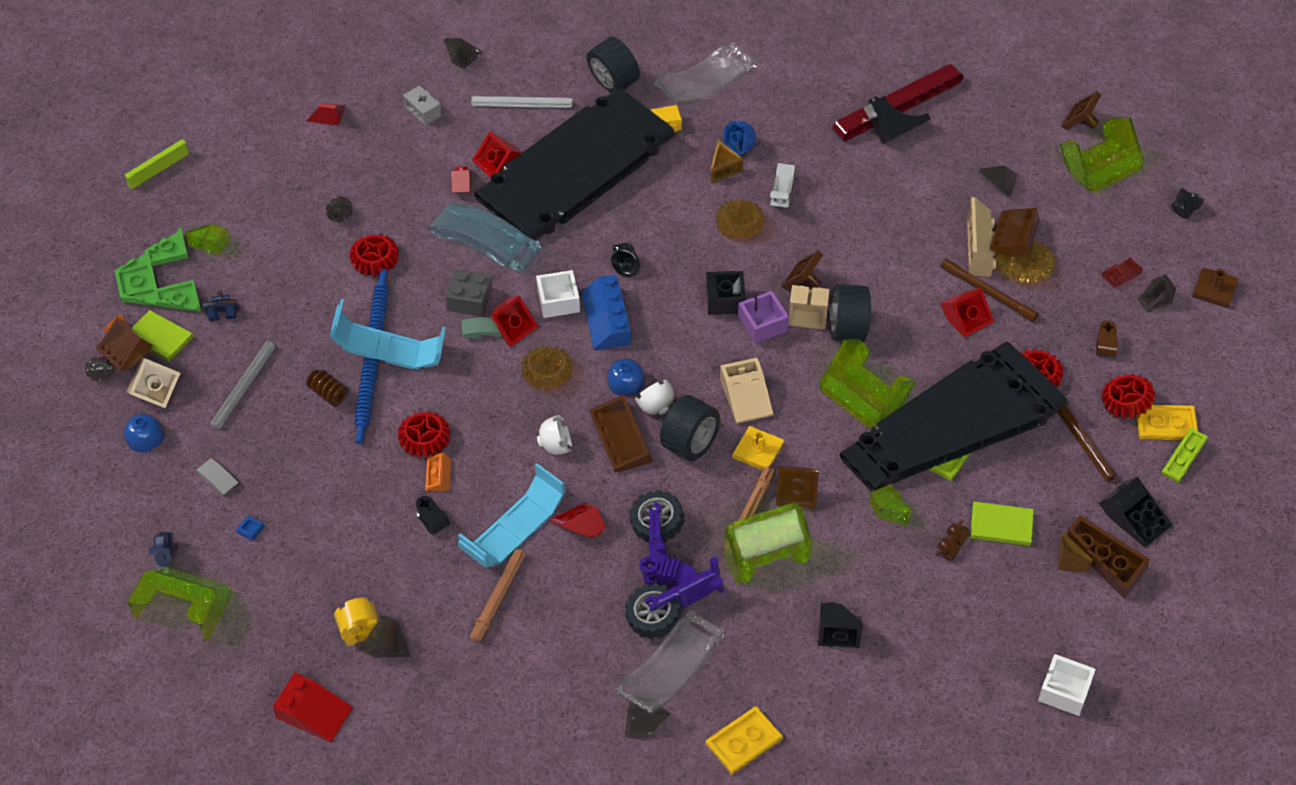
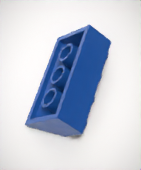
[581,274,631,350]

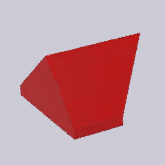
[306,103,345,125]

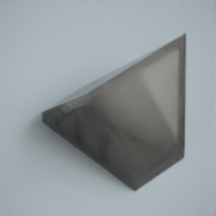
[444,38,484,69]
[979,165,1018,196]
[1137,274,1176,312]
[359,615,410,657]
[625,698,671,741]

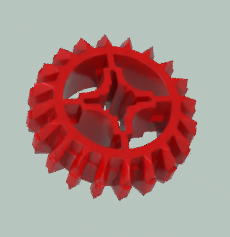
[349,233,399,278]
[1020,348,1063,387]
[1102,373,1155,420]
[398,410,451,459]

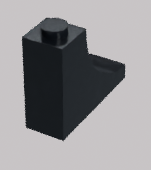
[864,96,931,144]

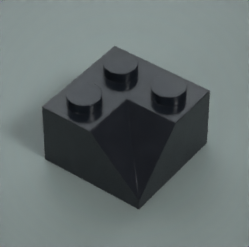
[706,271,746,315]
[818,602,863,648]

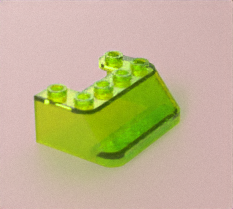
[1059,117,1144,192]
[819,339,916,428]
[724,502,812,583]
[127,567,232,641]

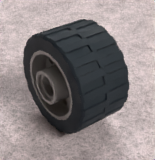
[586,37,640,93]
[829,284,871,342]
[660,395,720,461]

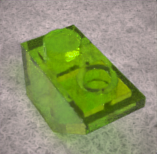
[185,224,230,255]
[869,484,912,526]

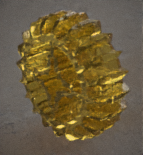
[716,198,764,241]
[522,344,573,392]

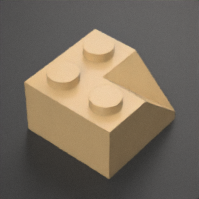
[127,357,180,408]

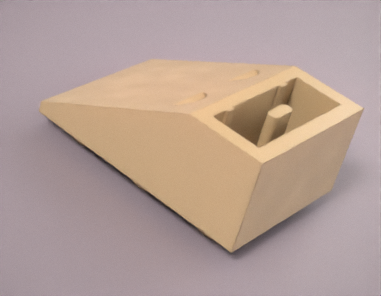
[720,358,773,424]

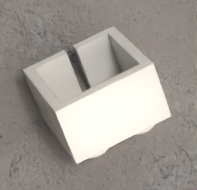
[536,270,580,318]
[1038,654,1096,716]

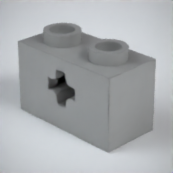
[403,86,441,125]

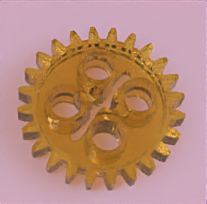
[995,240,1056,284]

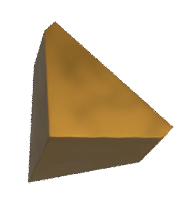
[710,140,743,183]
[1058,533,1093,572]

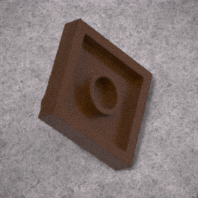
[1061,91,1102,130]
[781,250,823,291]
[1192,267,1239,309]
[776,465,819,509]

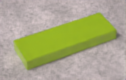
[1161,428,1208,483]

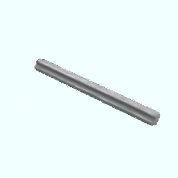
[471,96,573,108]
[211,341,275,430]

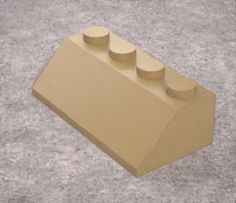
[967,197,996,277]

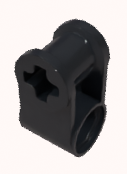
[416,496,450,535]

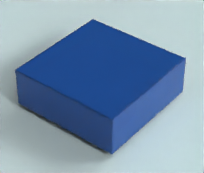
[236,516,265,541]

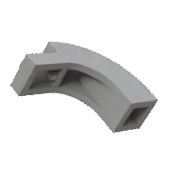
[770,163,796,208]

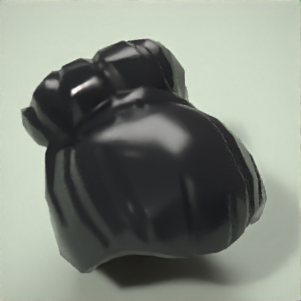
[1171,188,1205,218]
[611,243,640,277]

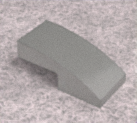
[196,458,238,497]

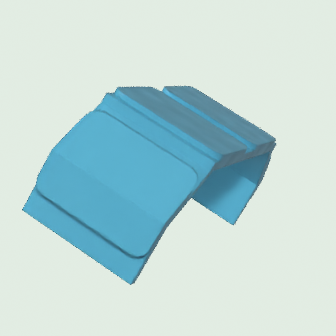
[330,299,445,370]
[458,464,566,568]

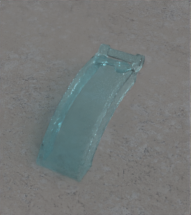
[428,204,542,273]

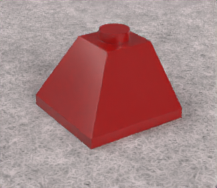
[472,131,522,178]
[940,288,995,337]
[490,295,539,347]
[550,502,606,538]

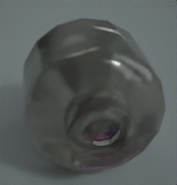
[326,196,352,223]
[85,356,115,381]

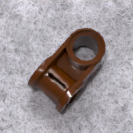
[1096,320,1118,357]

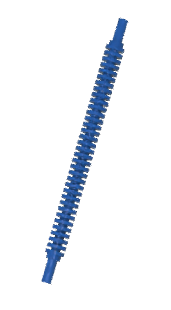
[354,269,389,445]

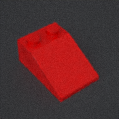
[272,672,353,743]

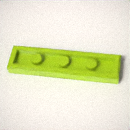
[125,139,189,190]

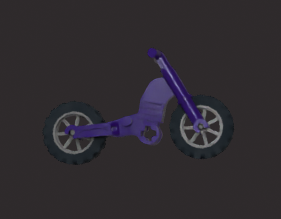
[625,490,725,639]

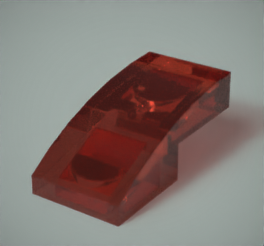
[1101,257,1142,287]

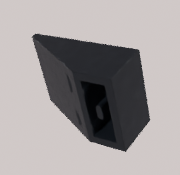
[1099,476,1173,548]

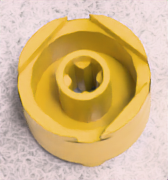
[334,598,382,646]

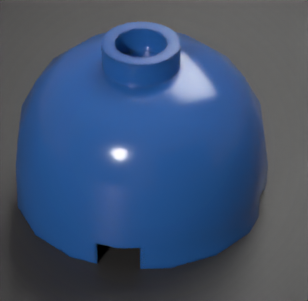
[723,120,756,155]
[607,359,645,397]
[124,414,164,453]

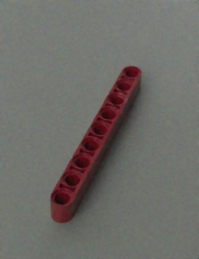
[832,64,964,142]

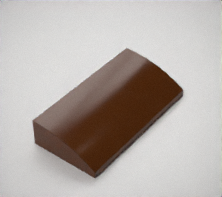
[990,207,1040,257]
[96,318,153,372]
[589,395,653,472]

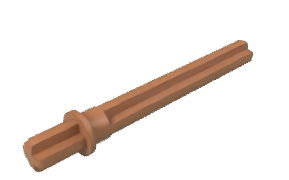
[724,466,775,557]
[470,549,526,642]

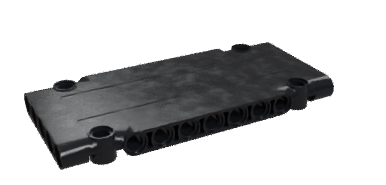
[474,88,675,244]

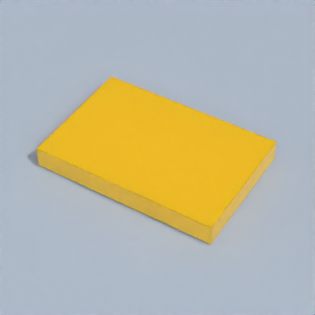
[1136,405,1198,440]
[705,706,783,775]

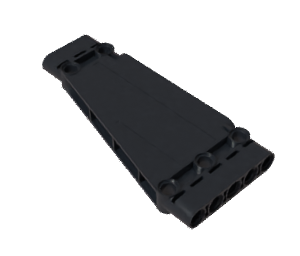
[839,341,1068,494]

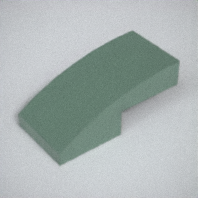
[461,317,501,339]

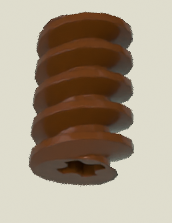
[306,370,349,407]

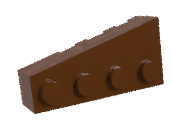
[1067,515,1150,599]

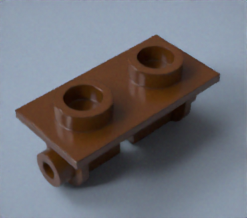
[935,520,969,561]

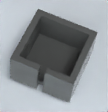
[446,269,493,316]

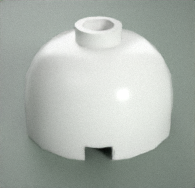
[635,379,674,416]
[537,415,572,455]

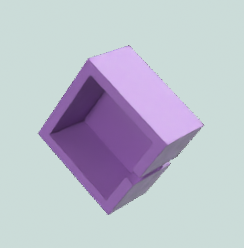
[738,291,789,343]

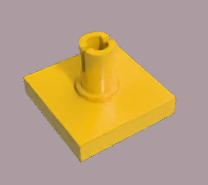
[732,426,784,470]

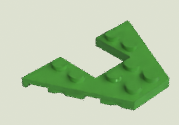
[115,227,201,312]

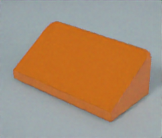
[425,452,451,492]

